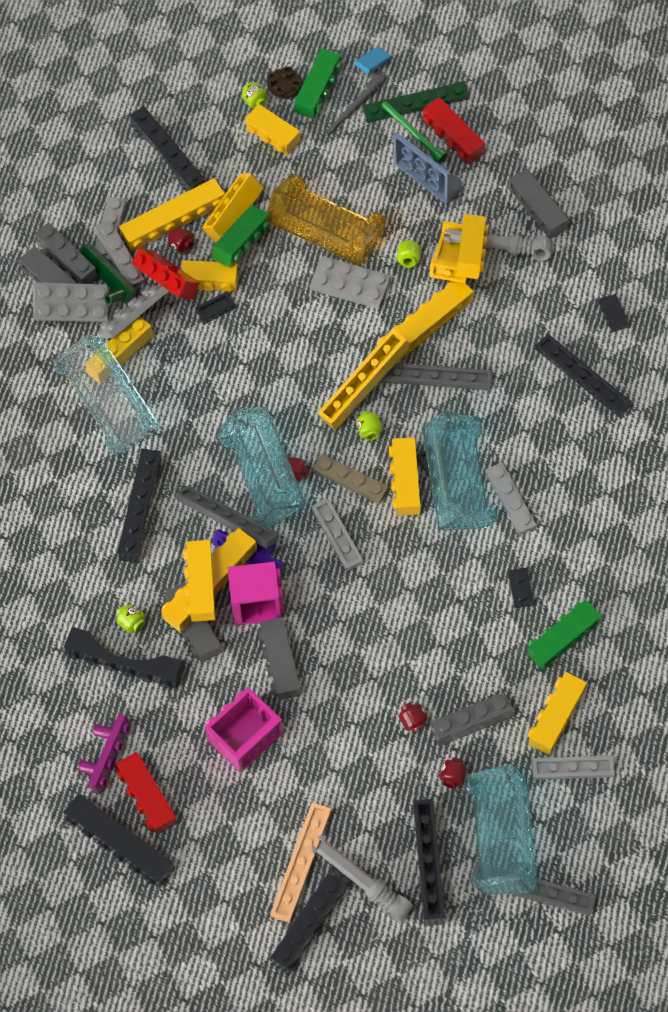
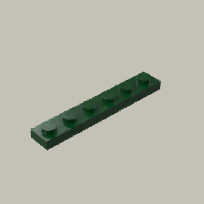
[362,81,469,123]

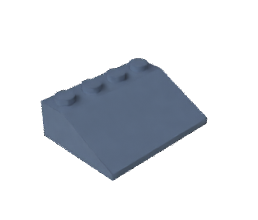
[393,132,462,204]

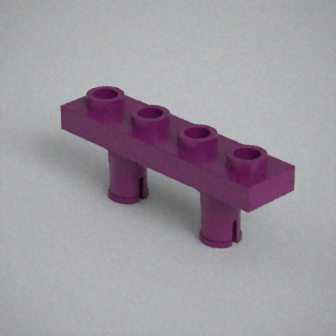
[77,713,131,794]

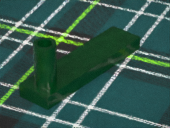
[81,243,137,305]

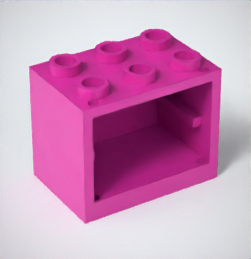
[228,562,285,626]
[205,687,284,773]

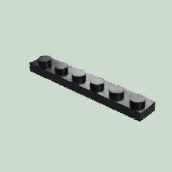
[535,334,632,417]

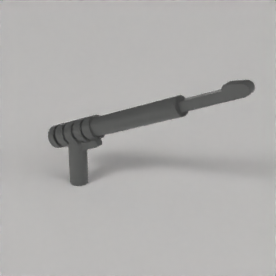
[326,70,388,135]

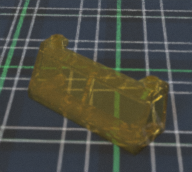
[267,173,387,266]

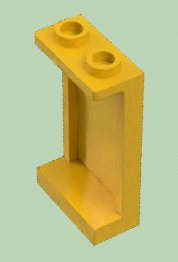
[429,221,467,283]

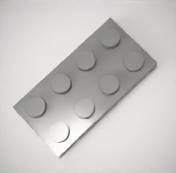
[309,256,391,309]
[33,282,108,322]
[97,285,168,338]

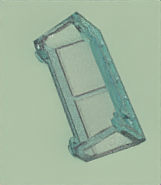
[52,335,161,455]

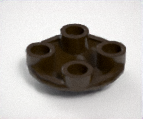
[267,66,302,98]

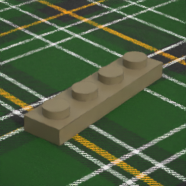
[313,454,388,504]

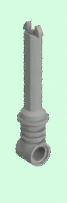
[444,228,551,261]
[310,836,414,924]

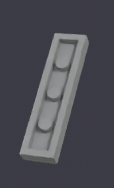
[95,196,126,264]
[93,220,144,287]
[485,462,537,535]
[311,498,363,572]
[532,756,615,780]

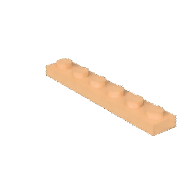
[270,802,331,923]

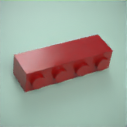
[422,97,486,165]
[132,248,200,300]
[115,751,178,836]

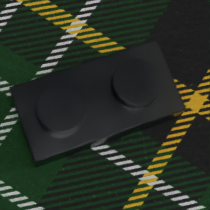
[508,567,534,609]

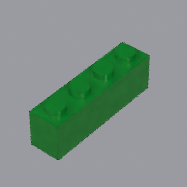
[294,48,343,119]
[212,205,270,268]
[527,599,602,671]

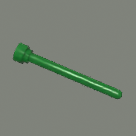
[382,101,447,164]

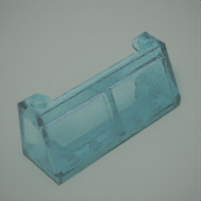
[216,407,306,529]
[422,410,498,531]
[465,764,537,895]

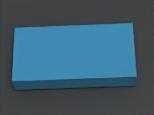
[355,46,391,74]

